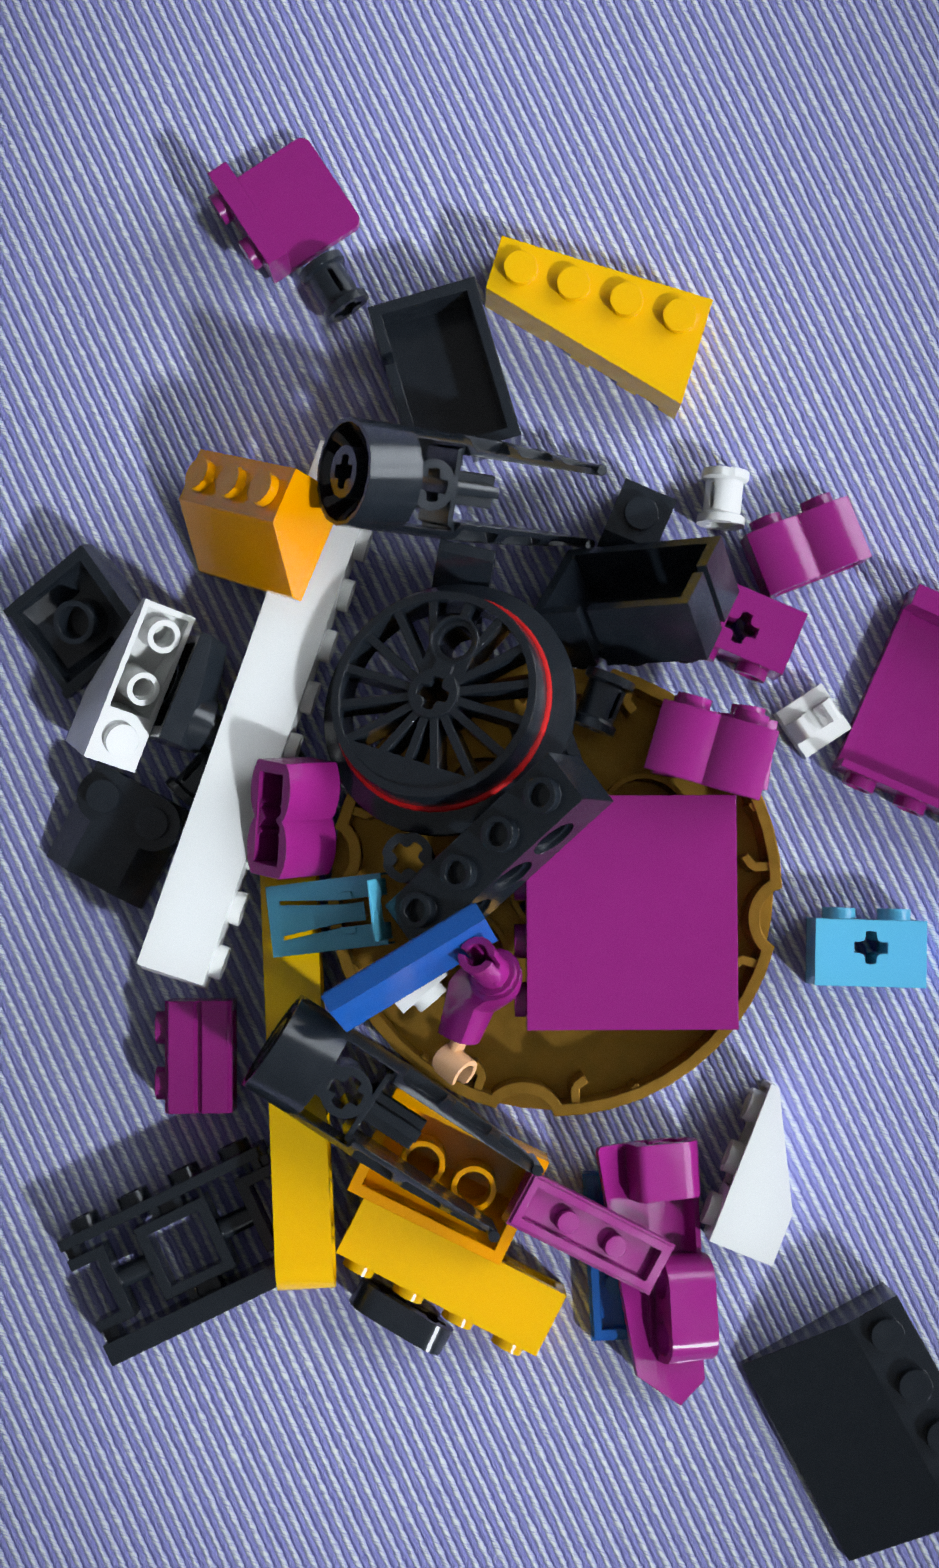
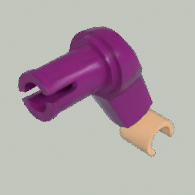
[432,937,522,1085]

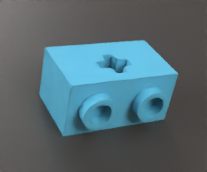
[805,907,927,988]

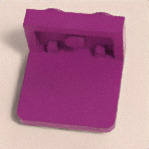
[207,138,360,284]

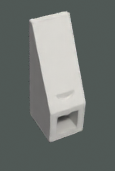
[66,598,196,773]
[700,1079,793,1266]

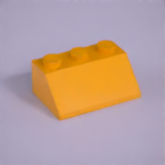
[179,449,333,601]
[347,1087,549,1266]

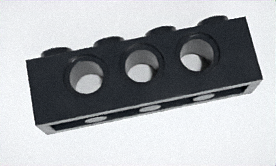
[385,752,614,941]

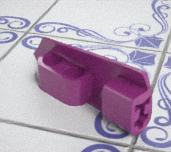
[595,1137,719,1406]

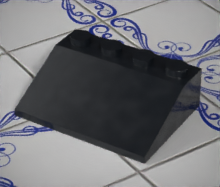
[740,1282,939,1561]

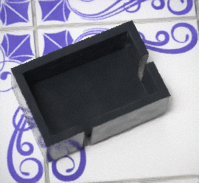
[368,277,521,466]
[534,536,739,670]

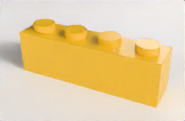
[336,1198,567,1356]

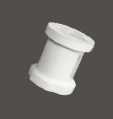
[696,466,750,531]

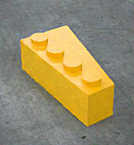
[485,236,713,419]

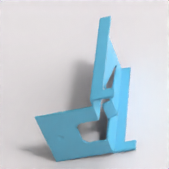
[265,872,395,958]

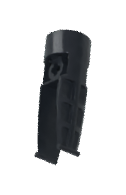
[317,417,607,548]
[242,995,544,1242]

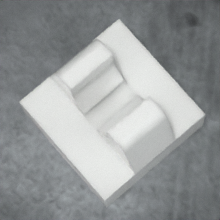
[773,683,852,759]

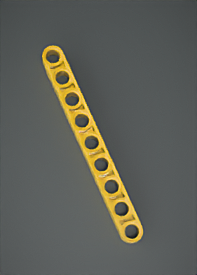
[260,875,336,1291]

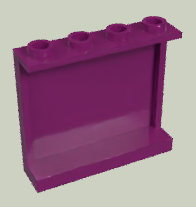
[831,584,939,817]
[514,795,739,1031]

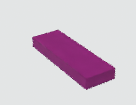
[501,1170,675,1295]

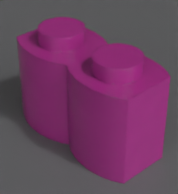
[740,492,872,598]
[644,691,779,800]
[247,757,340,879]

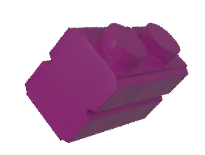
[155,998,237,1114]

